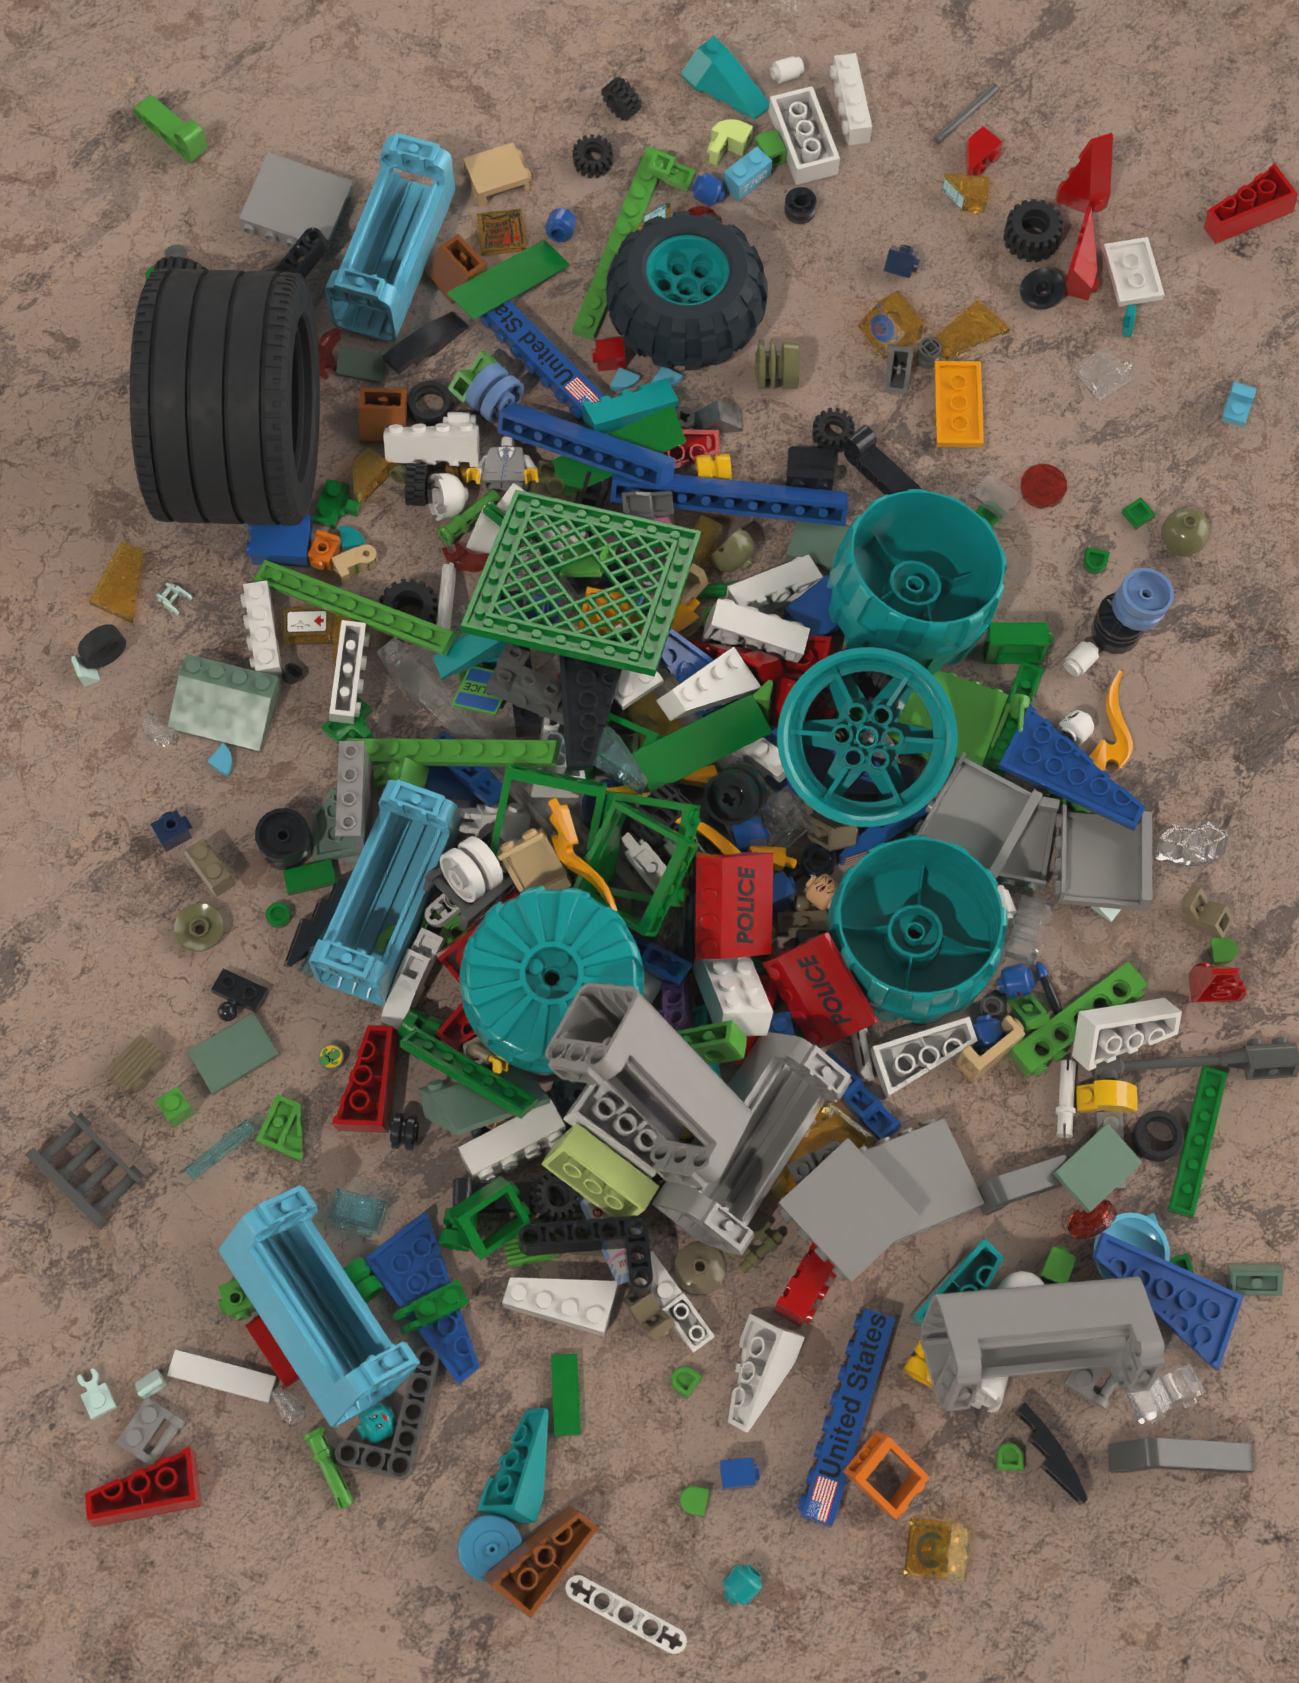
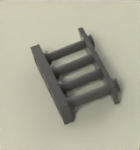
[423,822,517,931]
[25,1111,146,1230]

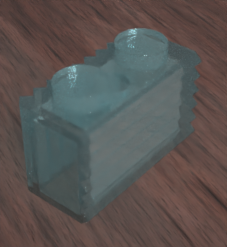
[327,1188,388,1238]

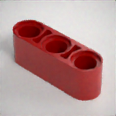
[245,1316,300,1388]

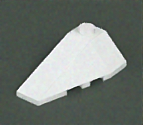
[728,1314,805,1432]

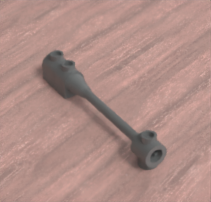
[1091,1037,1299,1081]

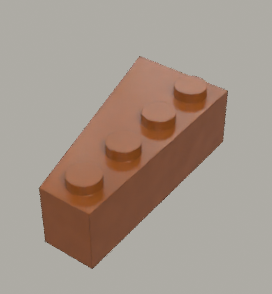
[482,1506,599,1618]

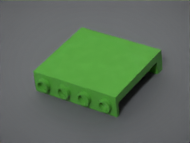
[888,671,1008,766]

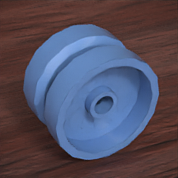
[465,363,524,424]
[1112,568,1174,631]

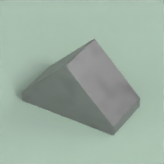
[884,345,914,393]
[694,399,743,433]

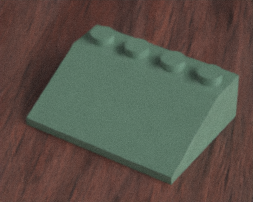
[168,654,282,753]
[419,1063,550,1136]

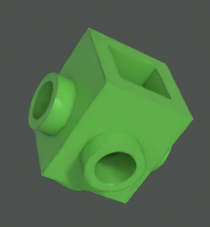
[218,1279,256,1321]

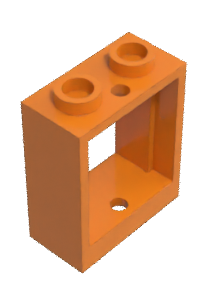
[843,1430,930,1519]

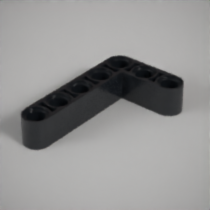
[274,227,329,279]
[518,1216,653,1297]

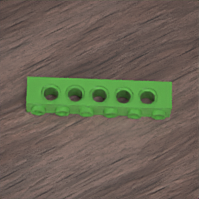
[1008,961,1148,1079]
[676,1020,747,1065]

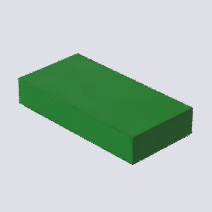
[283,859,336,896]

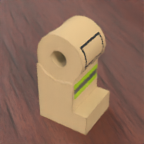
[332,544,378,586]

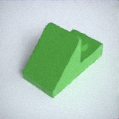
[1007,993,1050,1034]

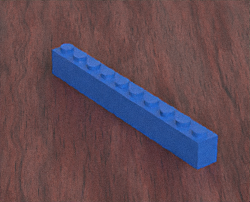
[610,474,849,526]

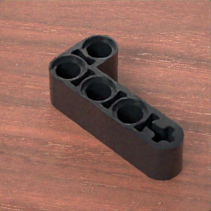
[844,424,922,495]
[452,1177,555,1213]

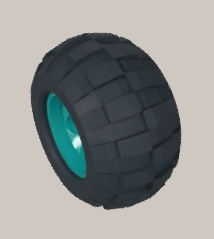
[606,211,768,371]

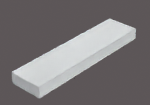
[167,1350,277,1404]

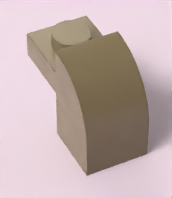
[1181,885,1234,939]
[622,1284,675,1341]

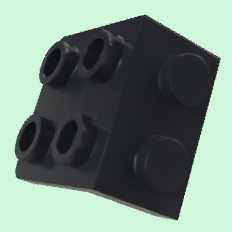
[786,446,835,490]

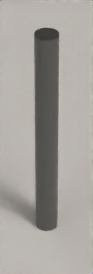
[933,84,999,144]

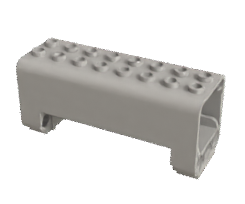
[545,983,752,1188]
[652,1032,852,1256]
[919,1276,1165,1411]

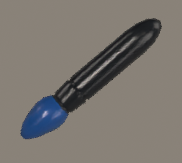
[1036,961,1062,1016]

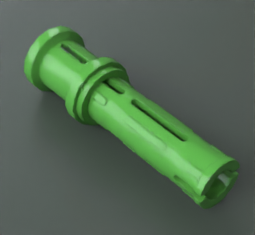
[437,489,501,546]
[302,1427,355,1510]

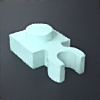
[77,1368,117,1420]

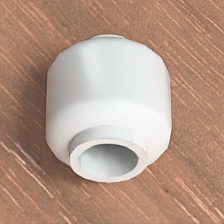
[1058,710,1094,746]

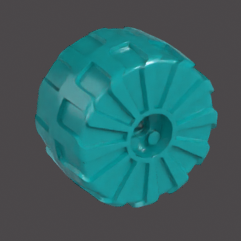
[827,489,1007,674]
[826,835,1007,1025]
[460,886,644,1075]

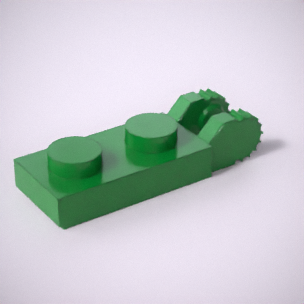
[392,1279,470,1335]

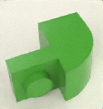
[447,351,499,403]

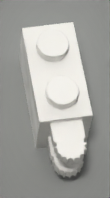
[458,803,531,842]

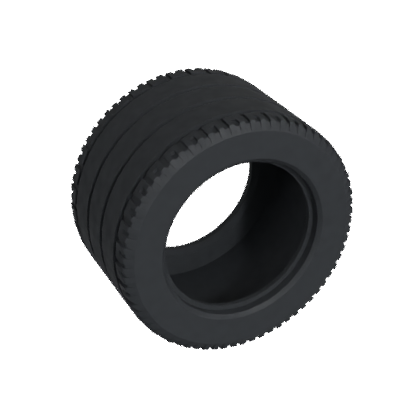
[130,268,320,526]

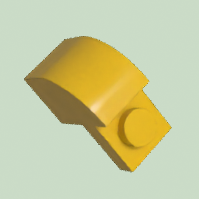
[1076,1080,1137,1113]

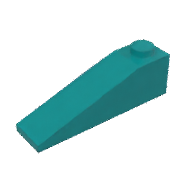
[681,36,770,120]
[433,604,522,680]
[477,1408,549,1523]

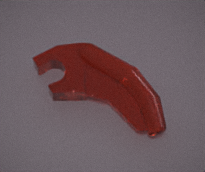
[318,328,341,380]
[442,543,489,573]

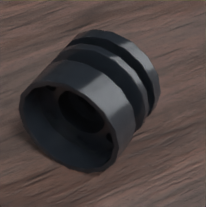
[1091,592,1143,654]

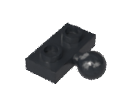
[211,968,269,1022]

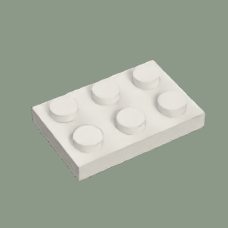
[1103,237,1165,307]
[607,623,664,710]

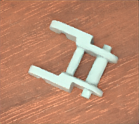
[156,583,193,616]

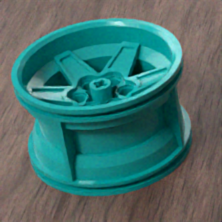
[777,647,957,827]

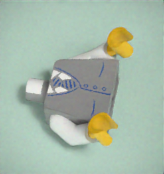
[466,437,539,492]

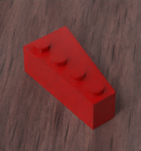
[1204,163,1298,244]
[774,1242,836,1327]
[85,1446,201,1527]

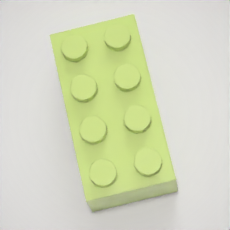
[541,1123,659,1218]

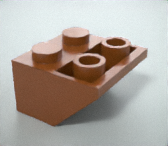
[424,234,487,304]
[358,388,408,443]

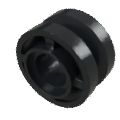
[784,187,817,224]
[801,842,837,878]
[390,1113,419,1151]

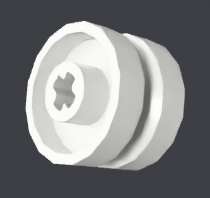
[440,836,503,903]

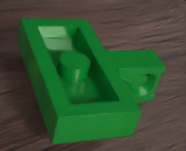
[312,479,361,529]
[321,696,374,744]

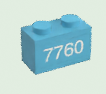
[723,147,772,201]

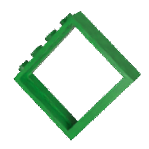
[490,763,607,877]
[592,791,701,907]
[573,801,699,937]

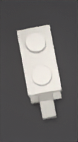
[621,832,666,893]

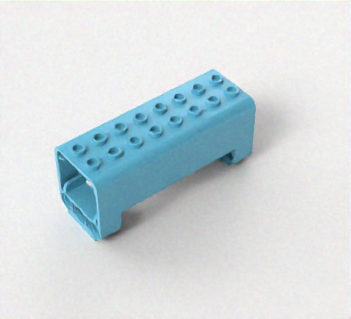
[325,133,455,342]
[308,780,461,1006]
[218,1185,420,1428]

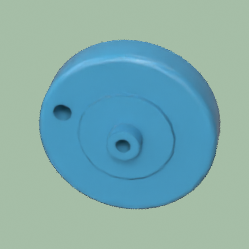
[457,1514,523,1582]

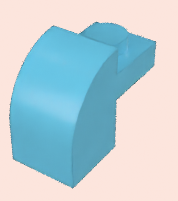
[1221,381,1257,428]

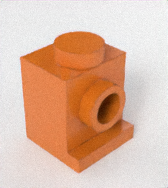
[307,529,342,571]

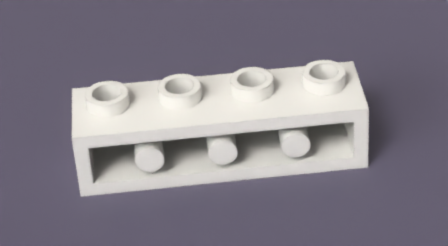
[830,53,872,146]
[240,580,282,679]
[329,620,370,724]

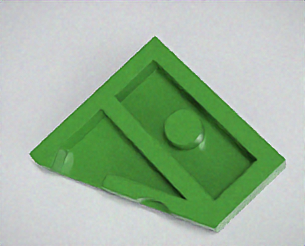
[255,1094,303,1162]

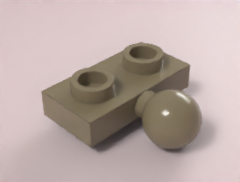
[777,895,828,938]

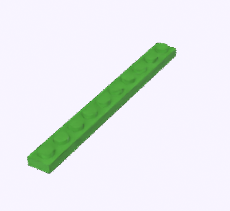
[572,146,668,341]
[254,560,457,657]
[346,738,561,768]

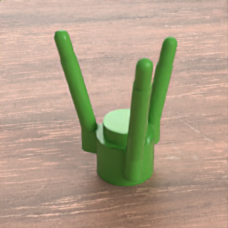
[990,694,1030,748]

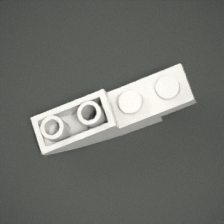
[736,738,786,783]
[380,928,446,1030]
[639,1251,715,1353]

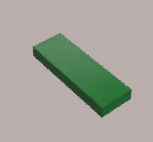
[551,1353,581,1437]

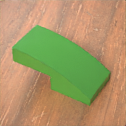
[647,150,696,192]

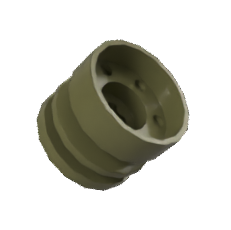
[755,340,799,389]

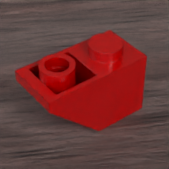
[965,126,1003,181]

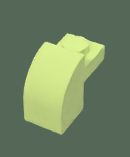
[707,119,753,166]

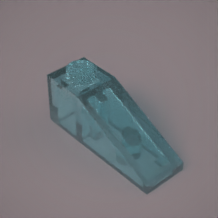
[594,726,648,795]

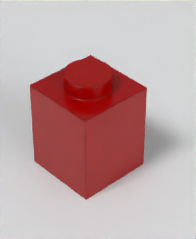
[591,337,626,372]

